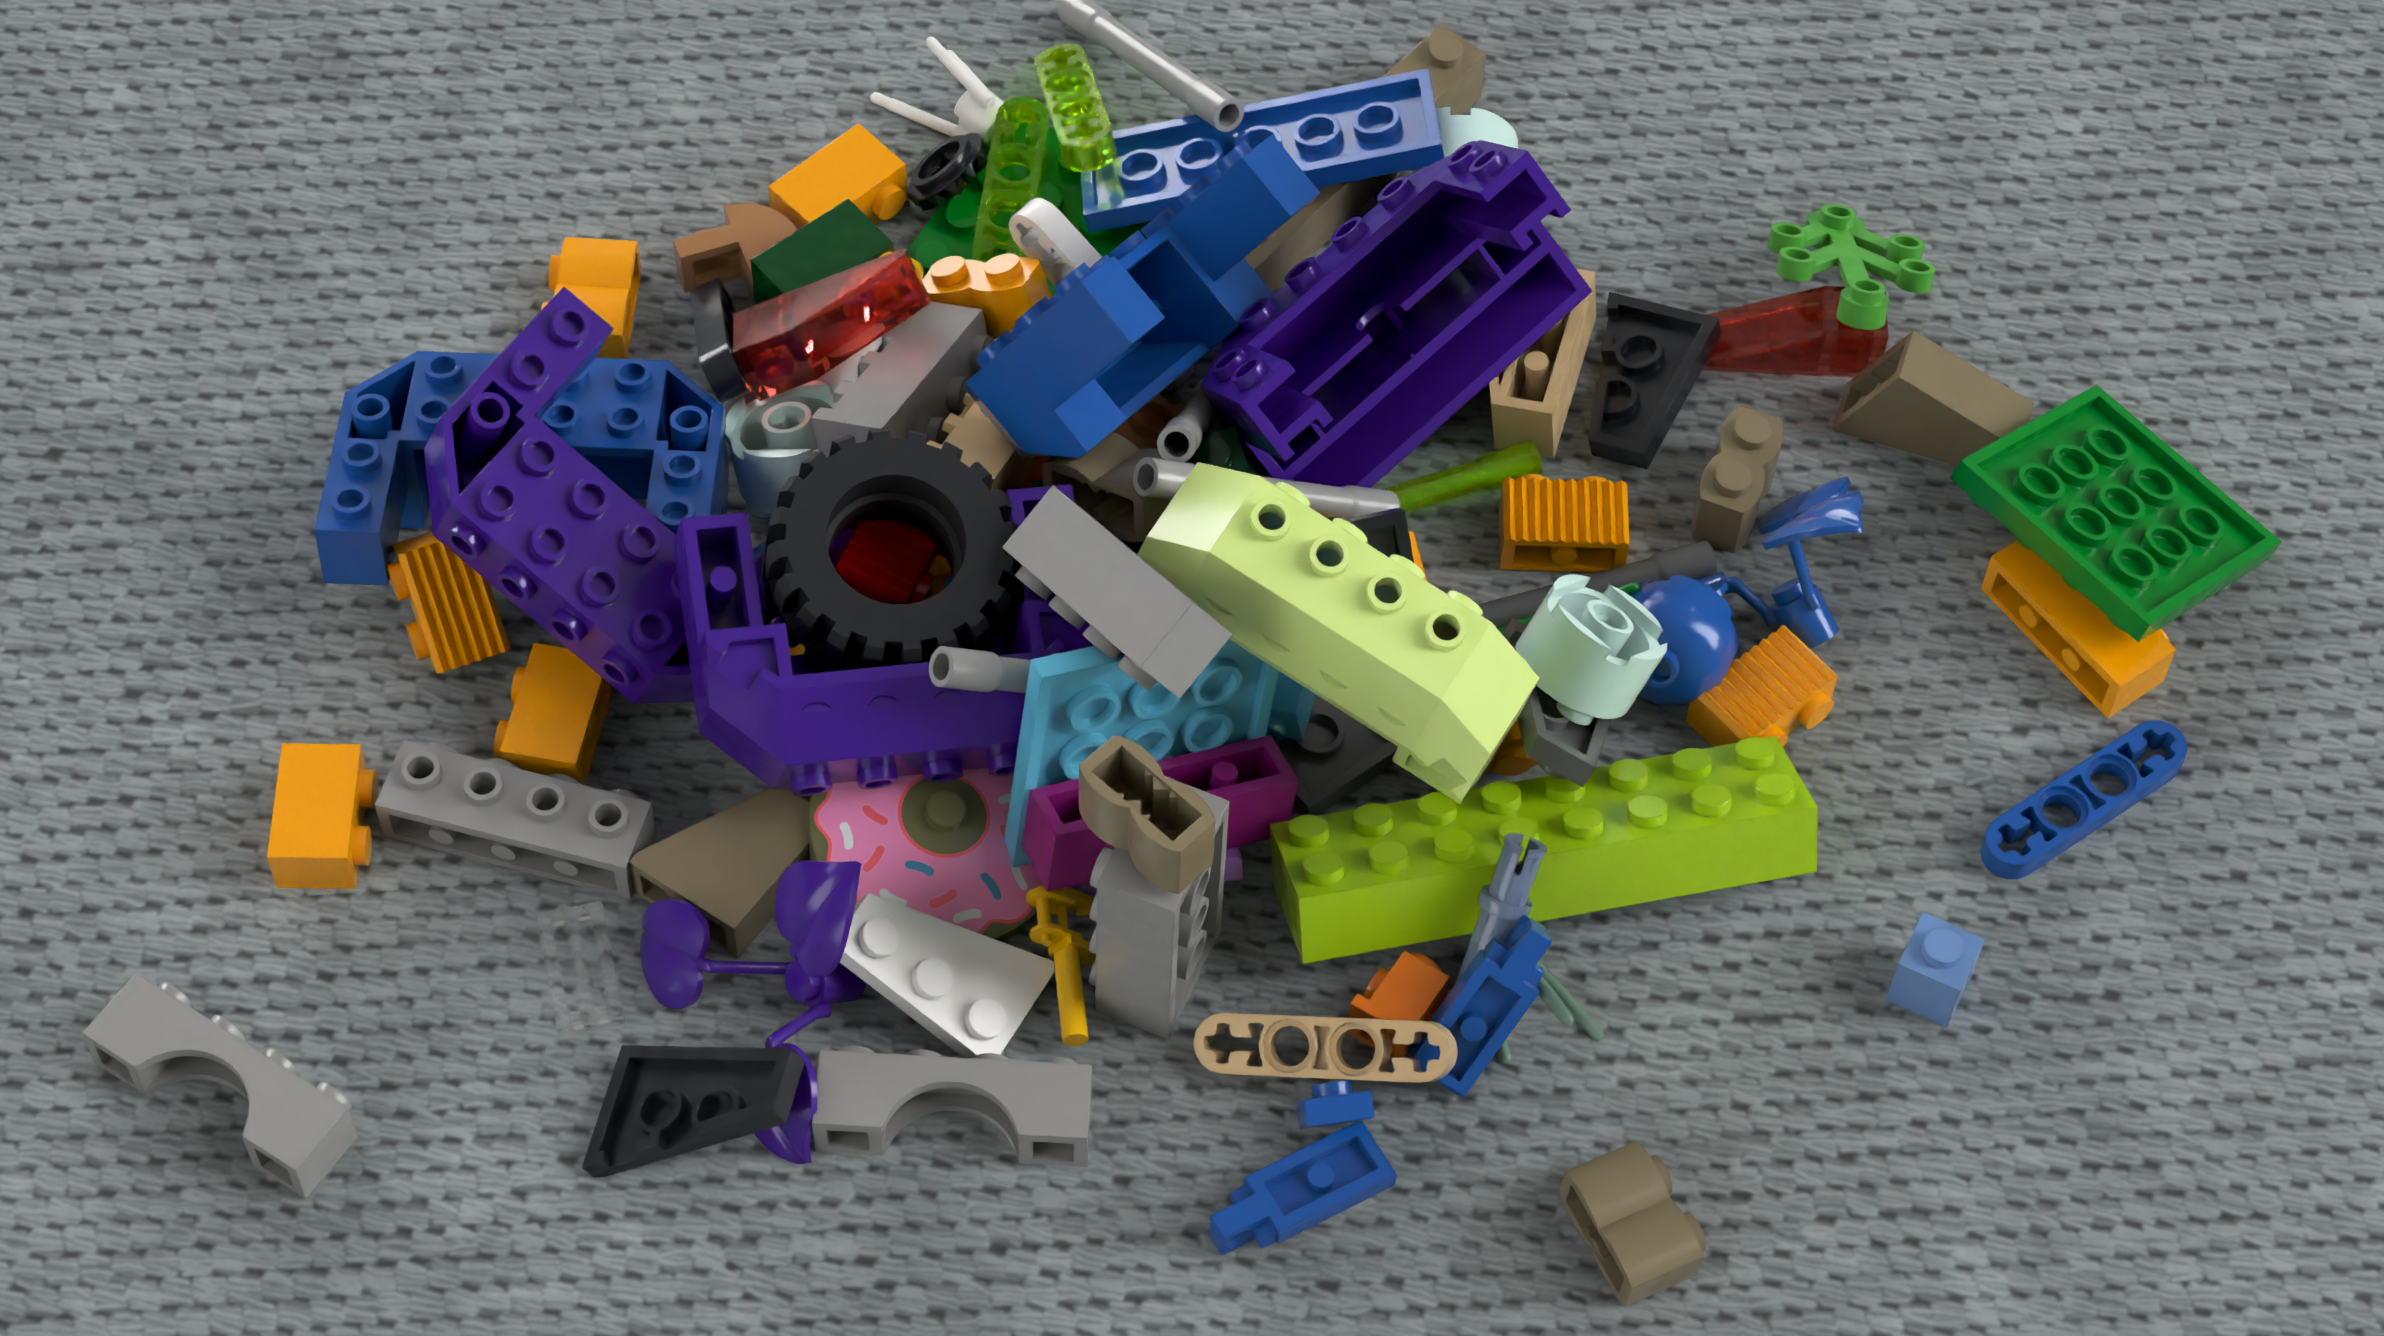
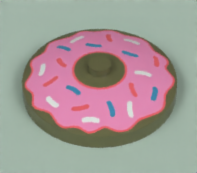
[807,768,1043,943]

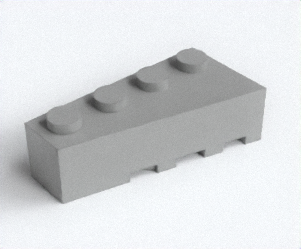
[811,299,994,458]

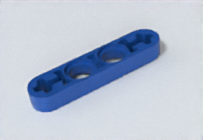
[1980,720,2188,879]

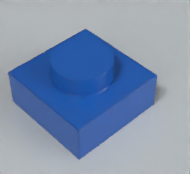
[1296,1080,1375,1129]

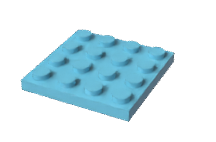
[1004,640,1279,867]

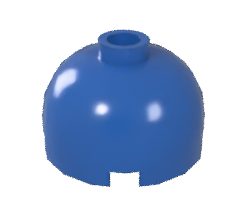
[1631,575,1739,706]

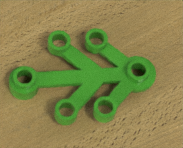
[1767,204,1936,330]

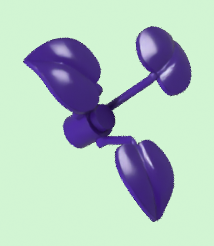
[640,860,866,1164]

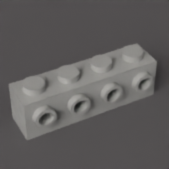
[1002,485,1233,699]
[375,740,657,899]

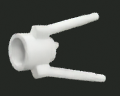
[870,37,1016,144]

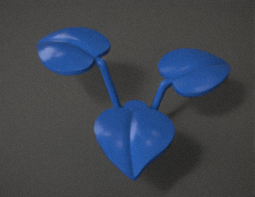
[1696,476,1864,649]

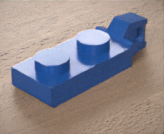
[1404,914,1552,1097]
[1208,1121,1397,1256]

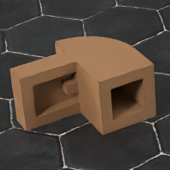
[673,203,797,307]

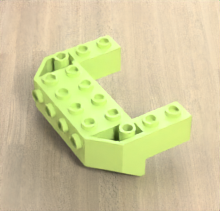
[1137,462,1539,804]

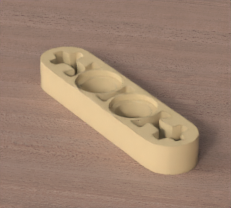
[1193,1013,1458,1083]

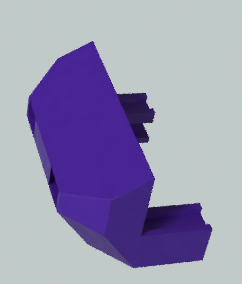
[1200,140,1593,521]

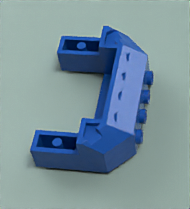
[963,134,1320,458]
[314,351,729,586]

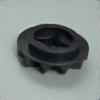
[907,133,990,211]

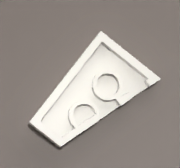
[840,893,1055,1058]

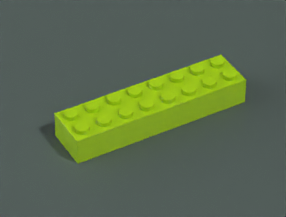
[1270,736,1818,964]

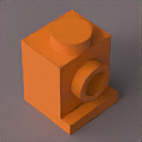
[1348,950,1450,1059]

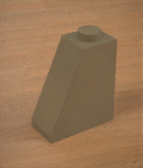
[1832,330,2034,466]
[629,787,811,959]

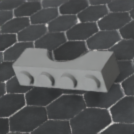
[82,973,358,1199]
[812,1046,1092,1167]

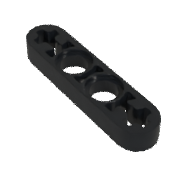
[690,278,751,405]

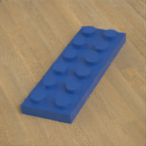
[1078,68,1445,233]

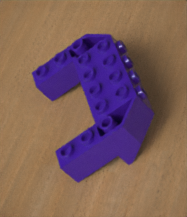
[424,287,854,704]
[673,484,1095,796]

